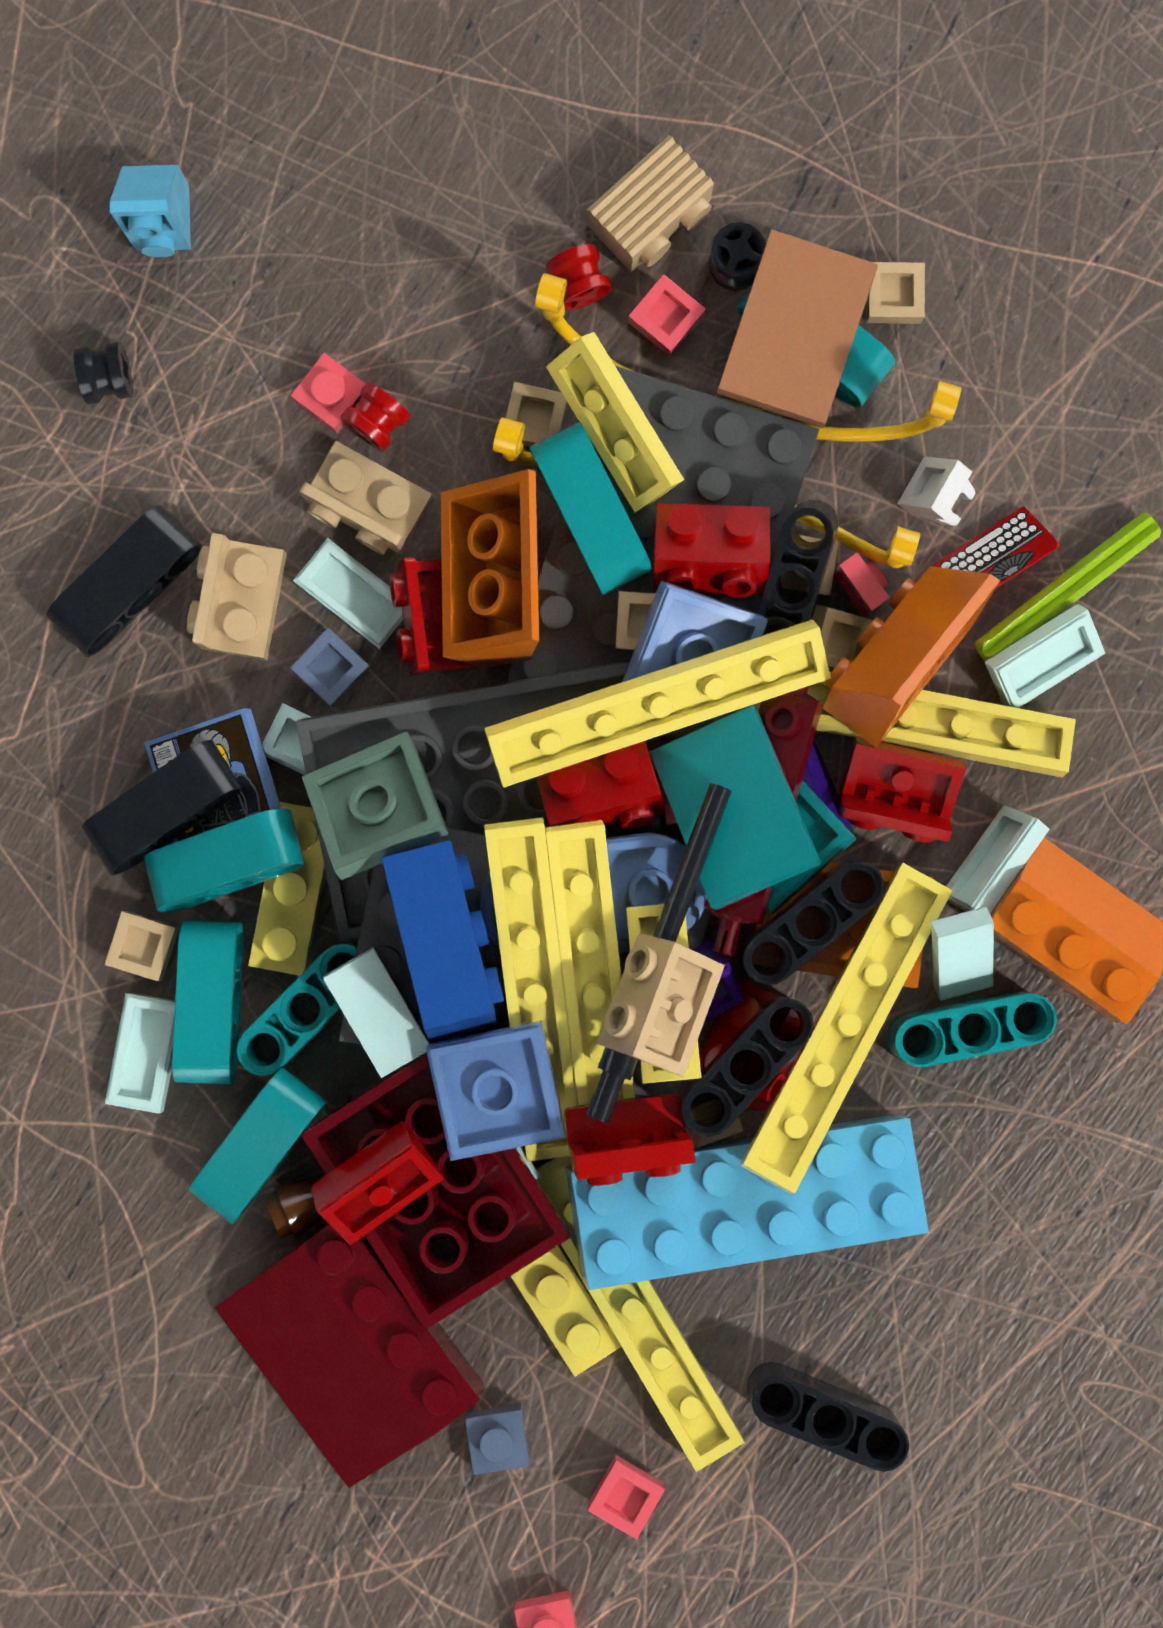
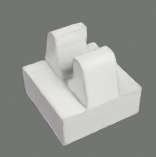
[897,457,975,526]

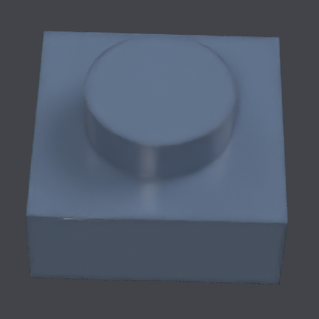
[290,628,371,708]
[465,1404,530,1475]

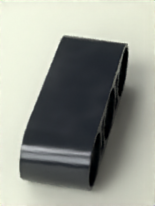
[758,499,838,636]
[46,505,202,657]
[82,740,243,876]
[738,861,884,985]
[680,997,814,1137]
[747,1362,910,1472]

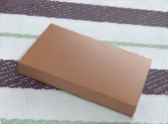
[717,229,878,428]

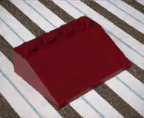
[301,1053,572,1330]
[215,1222,484,1488]

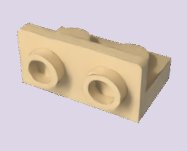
[299,441,434,555]
[187,533,287,661]
[598,934,725,1077]

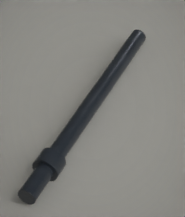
[586,783,732,1123]

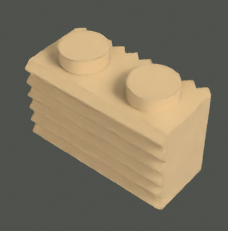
[587,135,714,272]

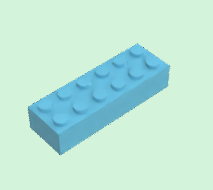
[565,1114,929,1290]

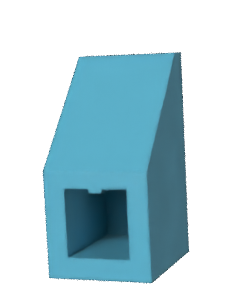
[110,165,191,258]

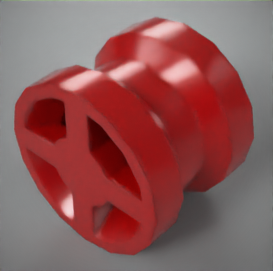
[546,244,612,311]
[340,381,411,452]

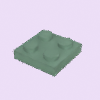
[302,731,449,880]

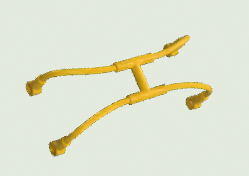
[493,273,962,568]

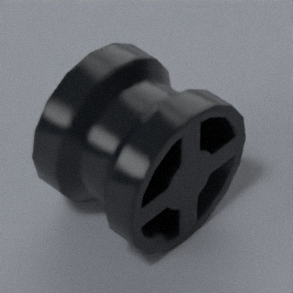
[708,222,766,291]
[74,342,133,405]

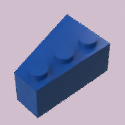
[382,840,504,1043]

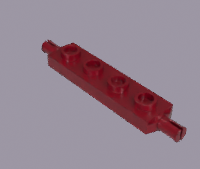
[704,686,823,957]

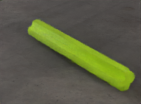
[974,513,1162,661]

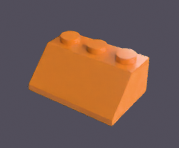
[441,469,539,668]
[822,566,1000,748]
[990,838,1163,1025]

